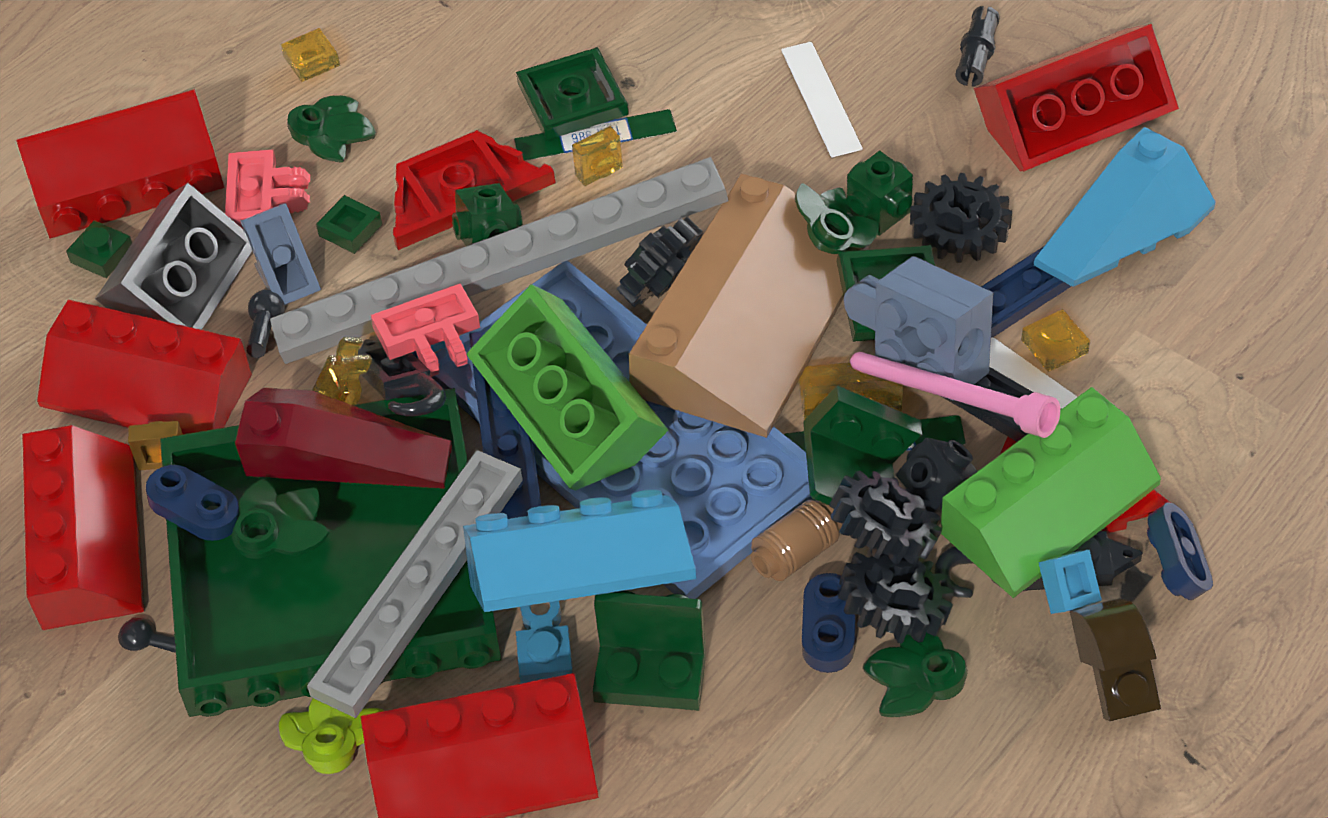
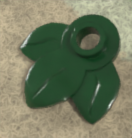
[287,95,376,162]
[795,183,879,254]
[232,479,329,559]
[862,633,968,717]

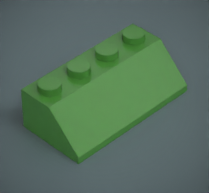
[466,284,668,491]
[941,387,1161,598]

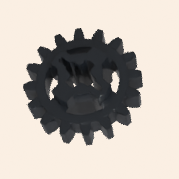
[910,173,1012,263]
[617,216,704,307]
[829,471,942,565]
[838,548,954,643]

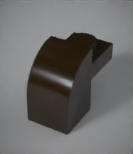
[1070,598,1161,721]

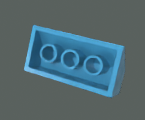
[463,490,697,612]

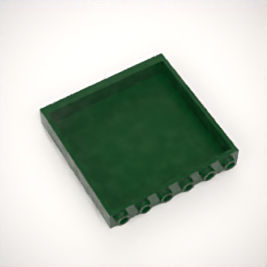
[160,388,501,717]

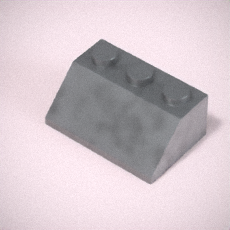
[95,183,252,330]

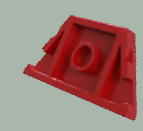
[393,130,556,250]

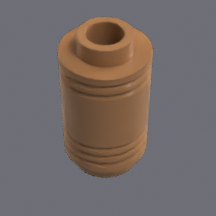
[750,500,842,581]

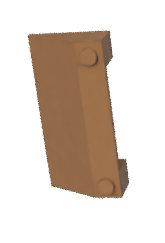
[629,173,870,438]

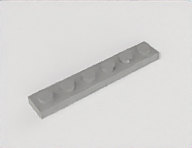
[307,450,523,718]

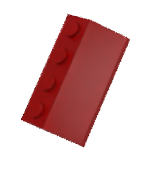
[973,24,1179,171]
[16,89,225,239]
[37,299,252,435]
[22,425,144,630]
[360,673,599,818]

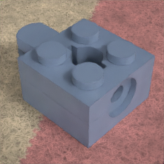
[843,256,993,401]

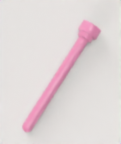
[850,352,1060,438]

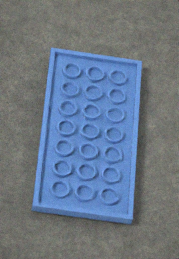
[432,261,815,599]

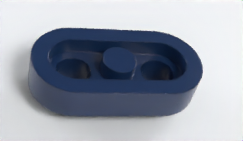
[146,465,240,541]
[1147,502,1213,600]
[802,573,855,673]

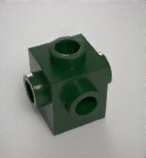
[847,150,913,236]
[452,183,523,246]

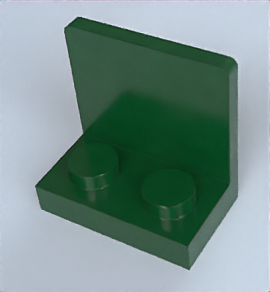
[803,386,922,505]
[592,590,706,711]

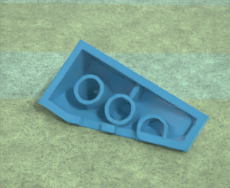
[1034,127,1216,287]

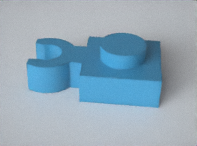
[516,601,573,683]

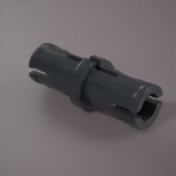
[955,6,1000,87]

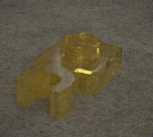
[312,337,372,405]

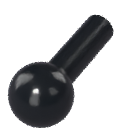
[246,290,285,358]
[118,618,176,653]

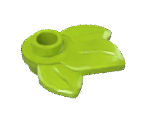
[278,698,383,774]

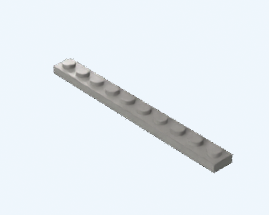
[270,157,728,364]

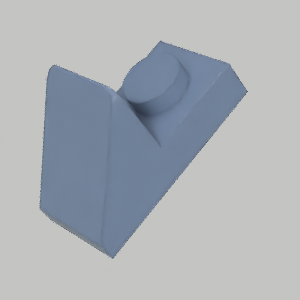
[240,203,321,305]

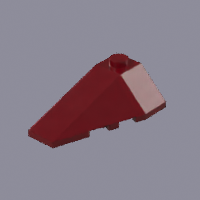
[235,388,452,489]

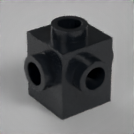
[895,438,978,518]

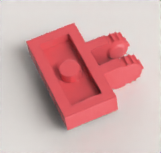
[225,150,310,230]
[371,283,480,377]

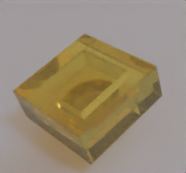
[280,28,340,82]
[572,126,623,186]
[1021,309,1090,372]

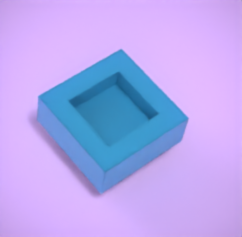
[1038,550,1102,614]

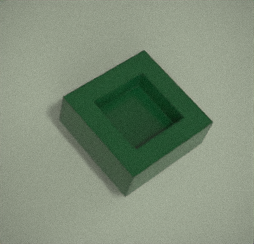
[316,195,383,254]
[66,221,132,279]

